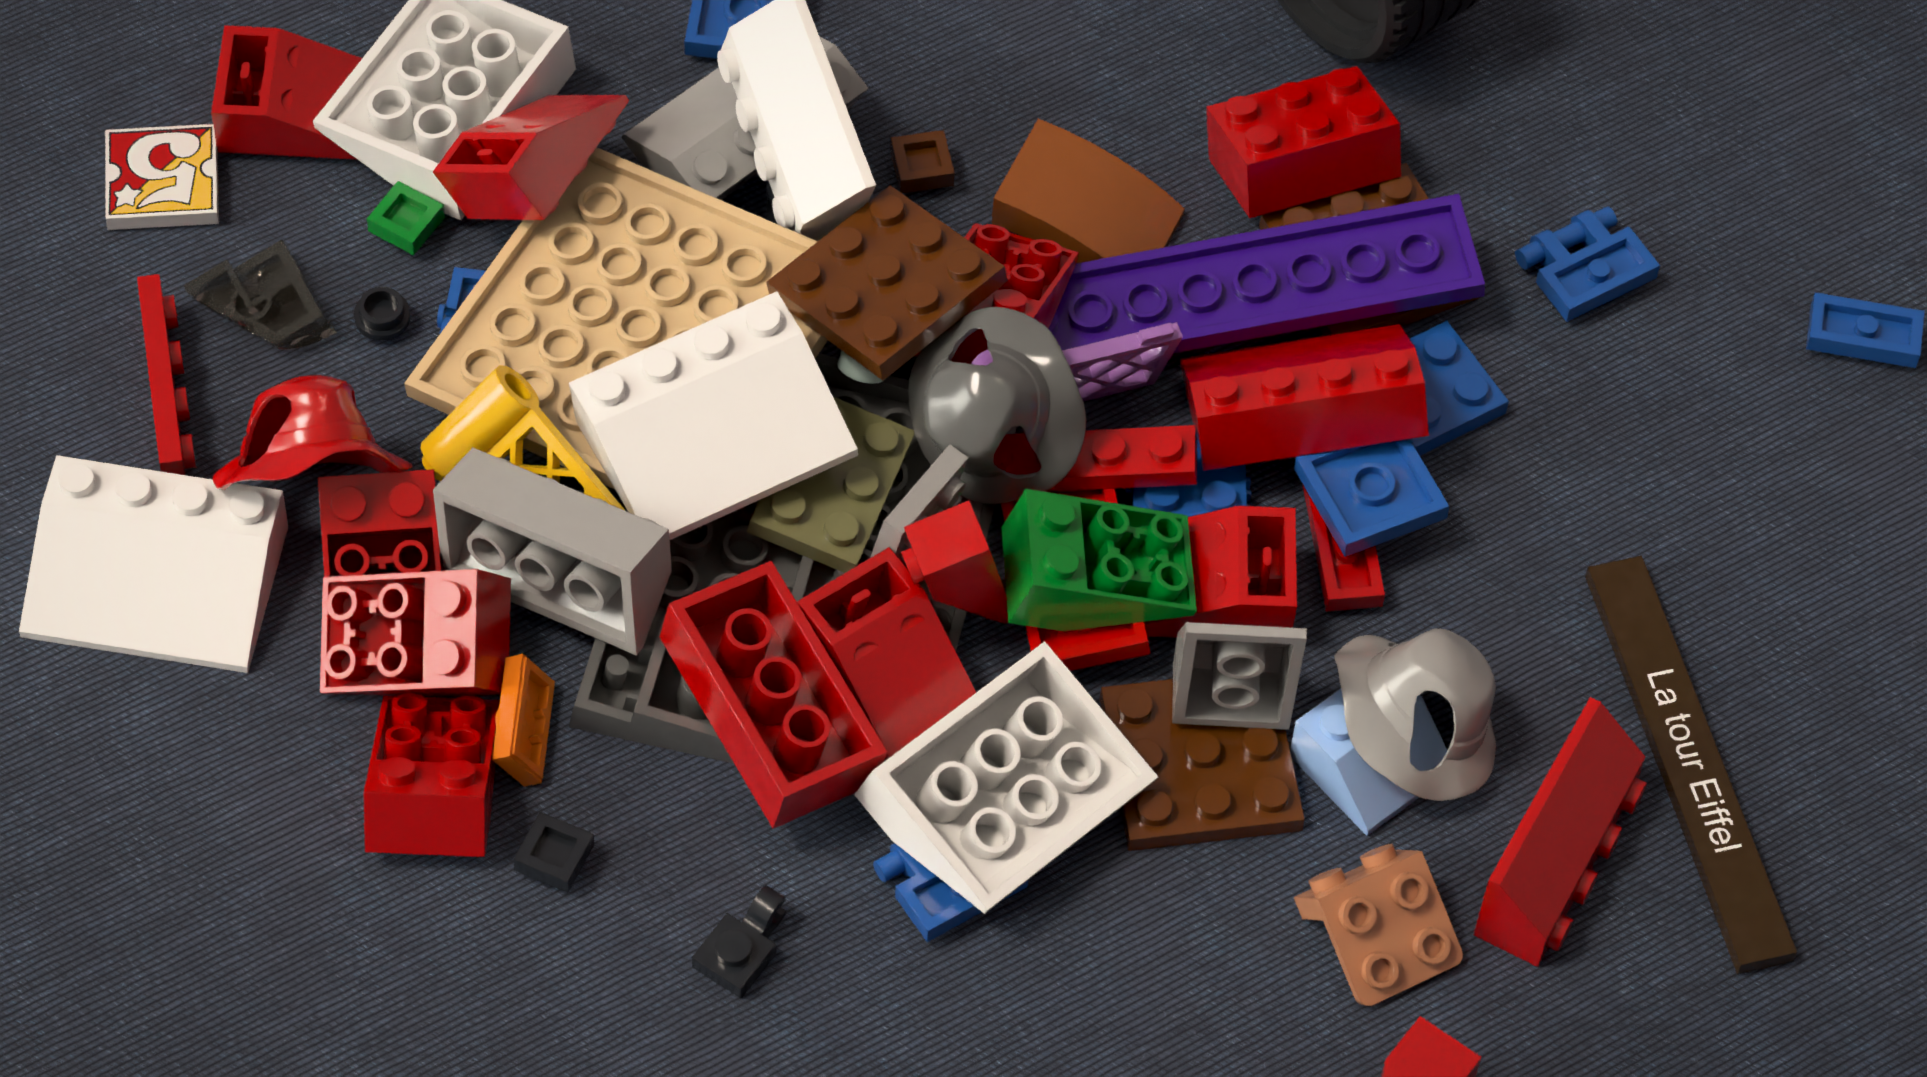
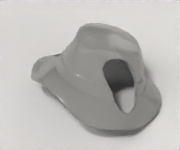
[1334,628,1496,801]

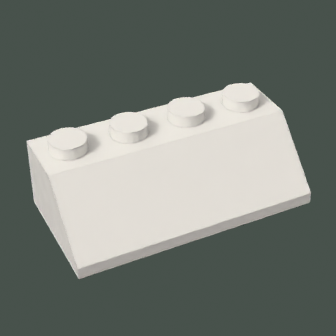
[717,0,876,241]

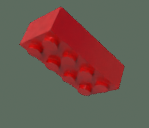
[659,560,887,829]

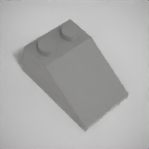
[1172,622,1307,730]

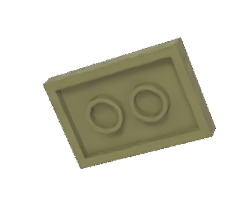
[747,397,915,573]

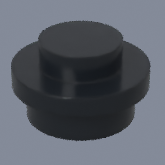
[354,286,410,341]

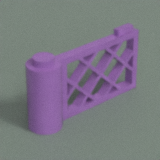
[971,322,1183,402]

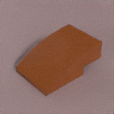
[992,118,1185,263]

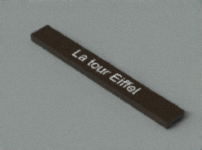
[1585,556,1797,974]

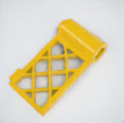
[421,365,626,511]

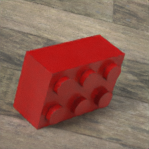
[1206,66,1401,218]

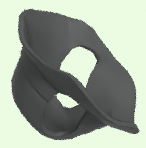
[908,307,1086,504]

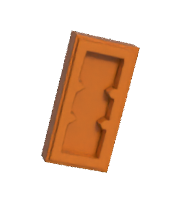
[492,654,555,787]

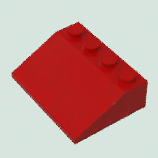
[1180,324,1429,471]

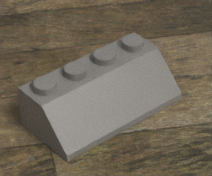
[621,36,868,200]
[433,448,672,655]

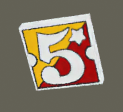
[105,124,219,230]

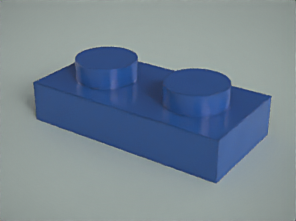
[1806,292,1925,368]

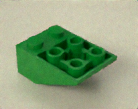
[1001,489,1197,631]

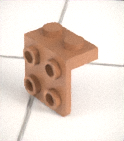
[1293,844,1463,1006]

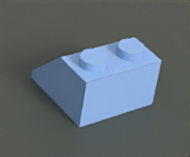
[1290,689,1447,836]

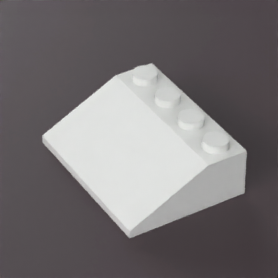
[313,0,576,220]
[569,291,858,540]
[19,455,288,673]
[855,641,1158,914]

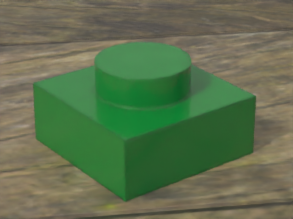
[367,181,445,255]

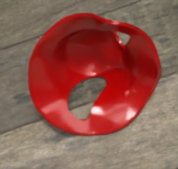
[212,375,413,490]

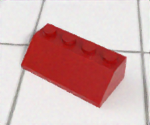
[1473,697,1647,967]

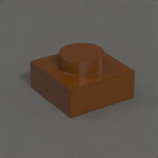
[890,130,955,193]

